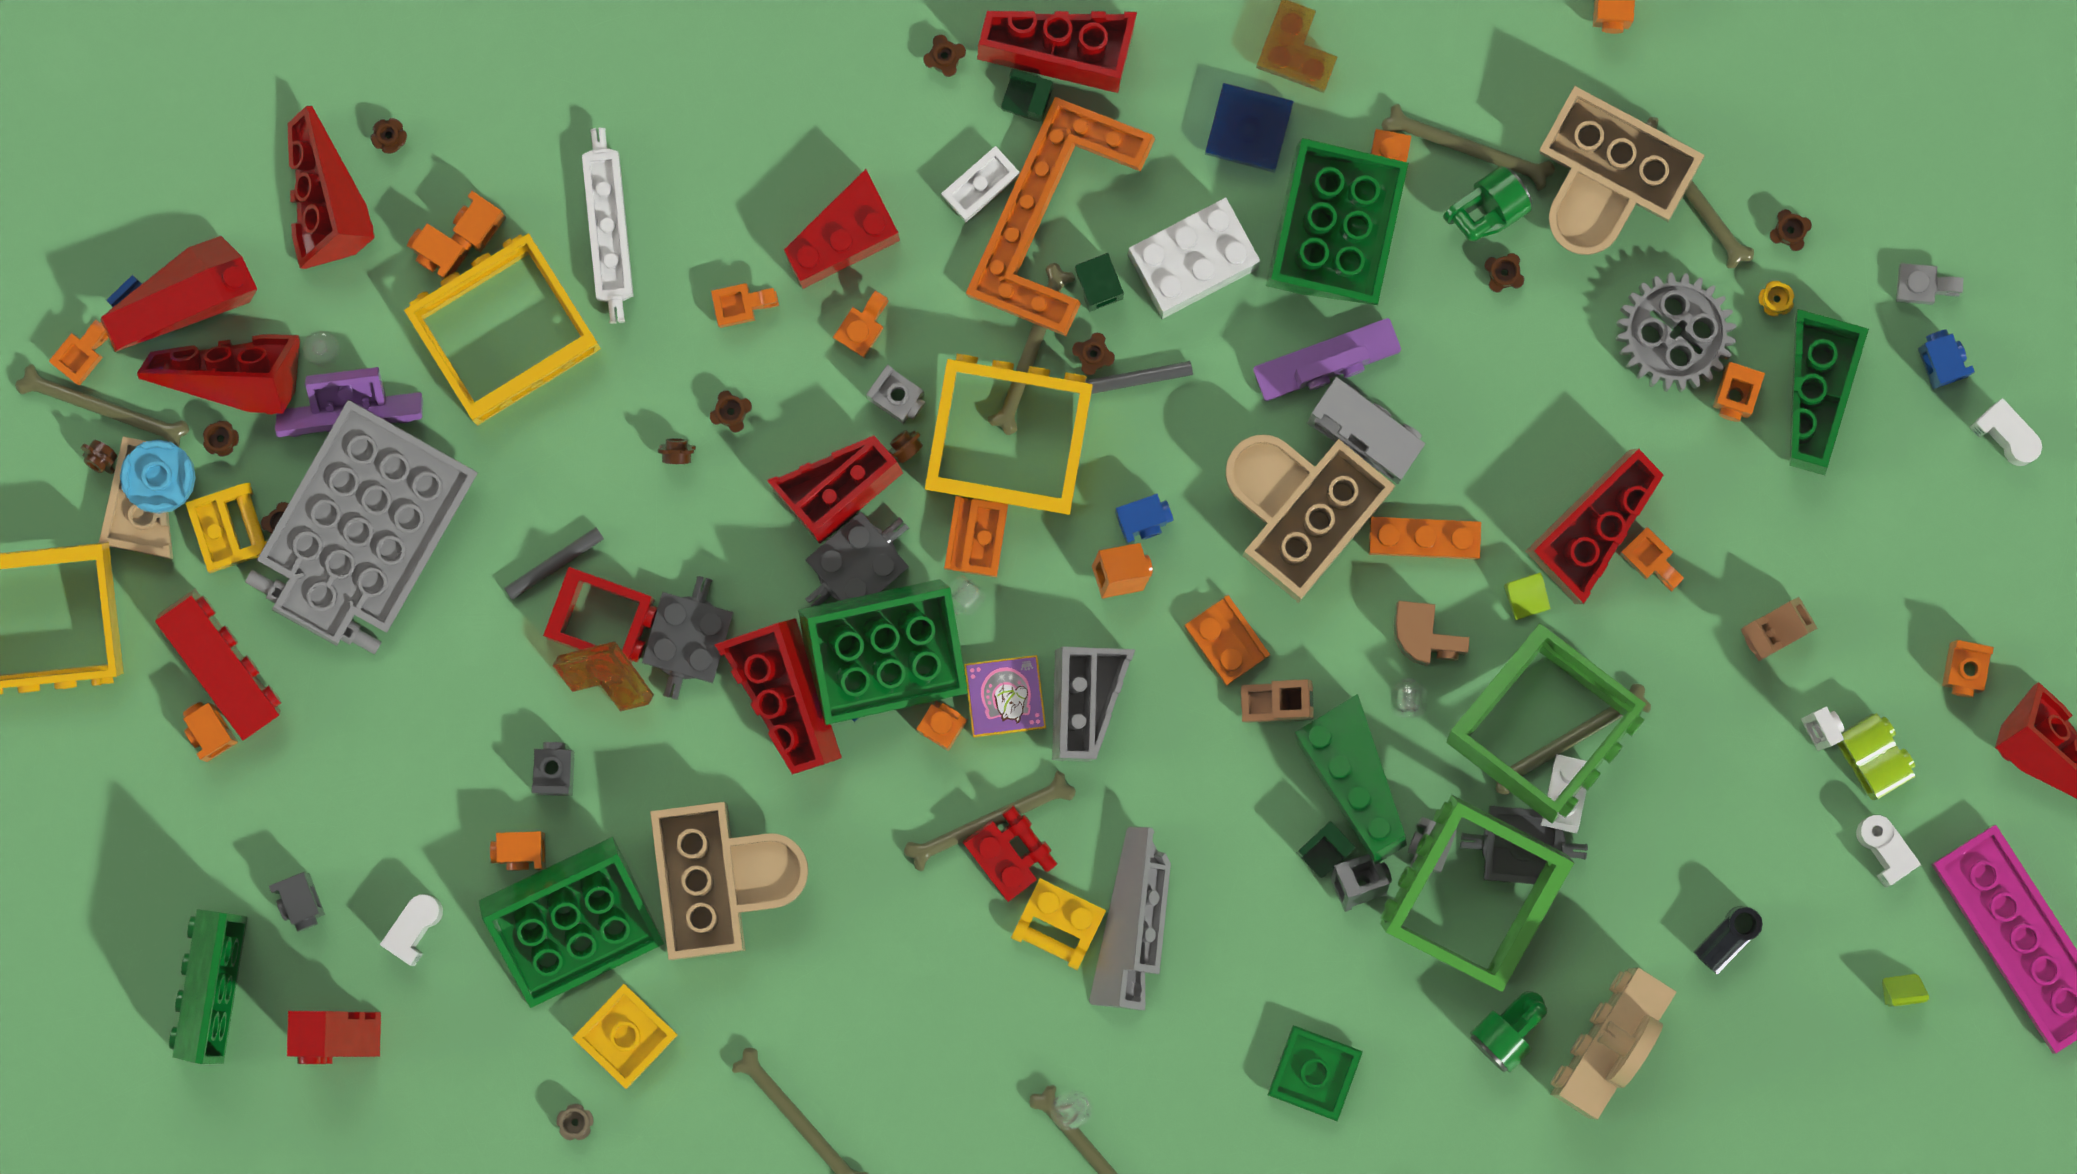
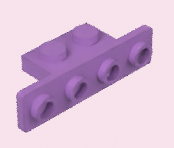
[1253,318,1401,401]
[275,367,423,437]

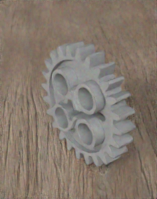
[1616,272,1736,392]

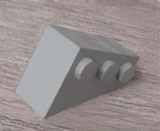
[1307,377,1426,484]
[1052,647,1135,762]

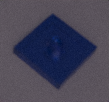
[1205,83,1294,173]

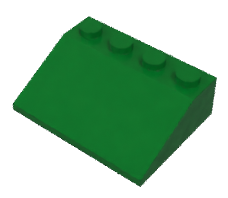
[1266,138,1409,305]
[798,579,968,725]
[478,837,664,1008]
[169,909,248,1064]

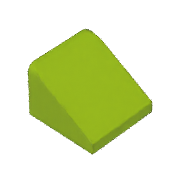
[1504,572,1551,620]
[1882,974,1929,1007]

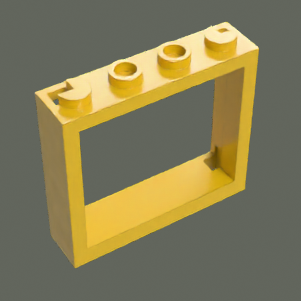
[404,233,601,426]
[925,353,1093,515]
[0,542,124,695]

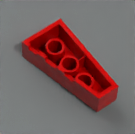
[977,11,1137,93]
[1525,448,1664,604]
[155,588,282,741]
[714,618,842,775]

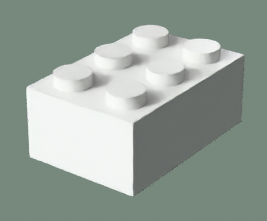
[1128,197,1261,319]

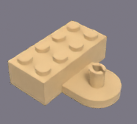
[1539,86,1705,255]
[1226,435,1395,603]
[650,802,808,960]
[1550,968,1677,1120]

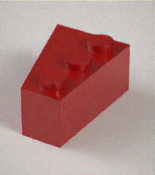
[784,169,900,289]
[767,435,903,544]
[287,1011,381,1064]

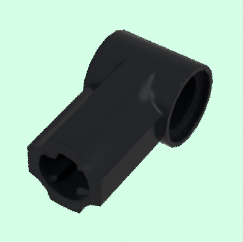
[1693,906,1763,975]

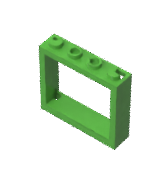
[1446,623,1646,824]
[1380,795,1574,992]

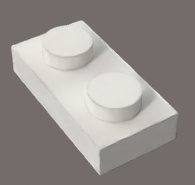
[941,146,1020,223]
[1801,706,1844,751]
[1541,754,1587,833]

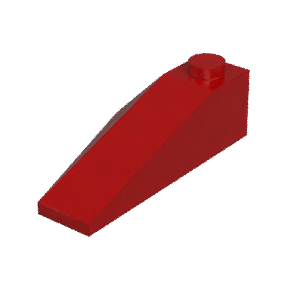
[287,106,375,269]
[100,236,257,352]
[1995,682,2077,799]

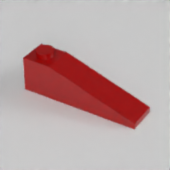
[137,334,300,415]

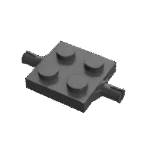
[805,512,909,607]
[642,576,733,700]
[1460,806,1588,885]

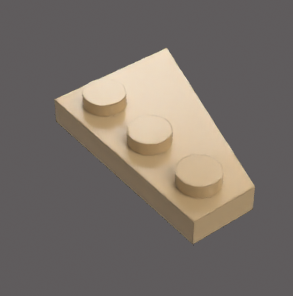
[99,436,173,559]

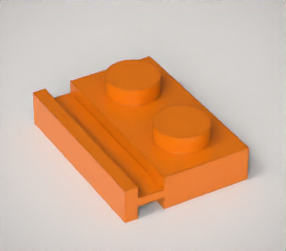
[944,496,1008,578]
[1184,595,1270,686]

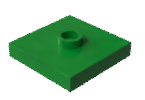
[1267,1025,1363,1122]

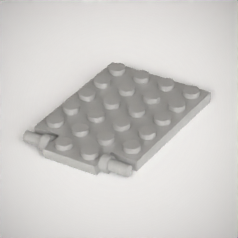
[245,400,478,655]

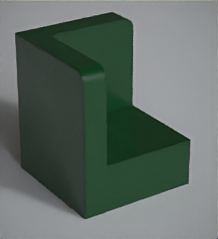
[1001,68,1053,123]
[1075,253,1124,312]
[1296,821,1356,878]

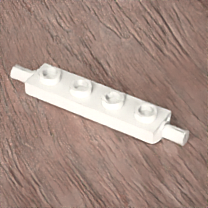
[582,127,634,324]

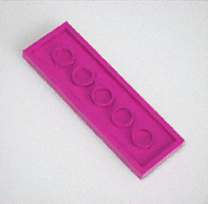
[1931,825,2077,1054]

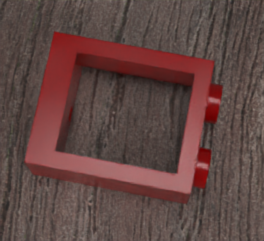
[543,567,658,669]

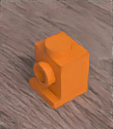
[451,191,506,253]
[407,223,468,280]
[1713,362,1765,422]
[1942,640,1994,698]
[916,701,968,751]
[183,702,238,762]
[490,831,546,871]

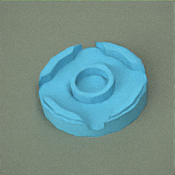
[120,439,196,514]

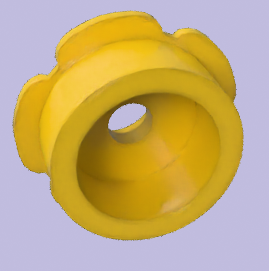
[1758,281,1795,317]

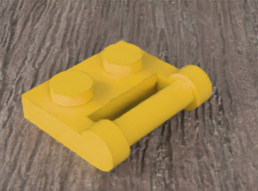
[185,483,267,573]
[1011,878,1106,970]

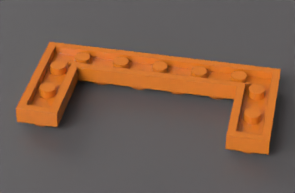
[966,97,1155,336]

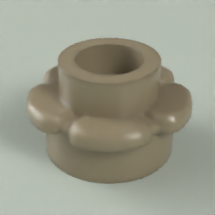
[557,1104,594,1141]

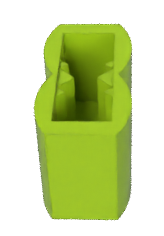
[1837,713,1915,800]

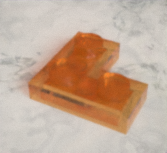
[1256,0,1337,93]
[552,641,654,712]

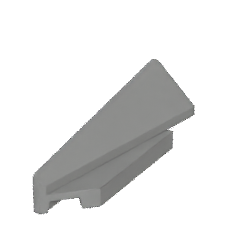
[1089,827,1171,1010]

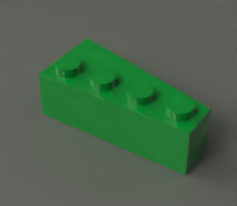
[1789,309,1869,476]
[1295,694,1407,865]

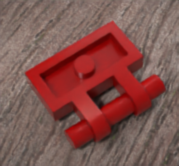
[962,805,1057,902]

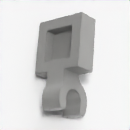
[1896,263,1964,305]

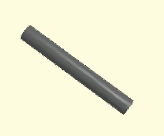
[1086,361,1193,394]
[504,527,604,600]

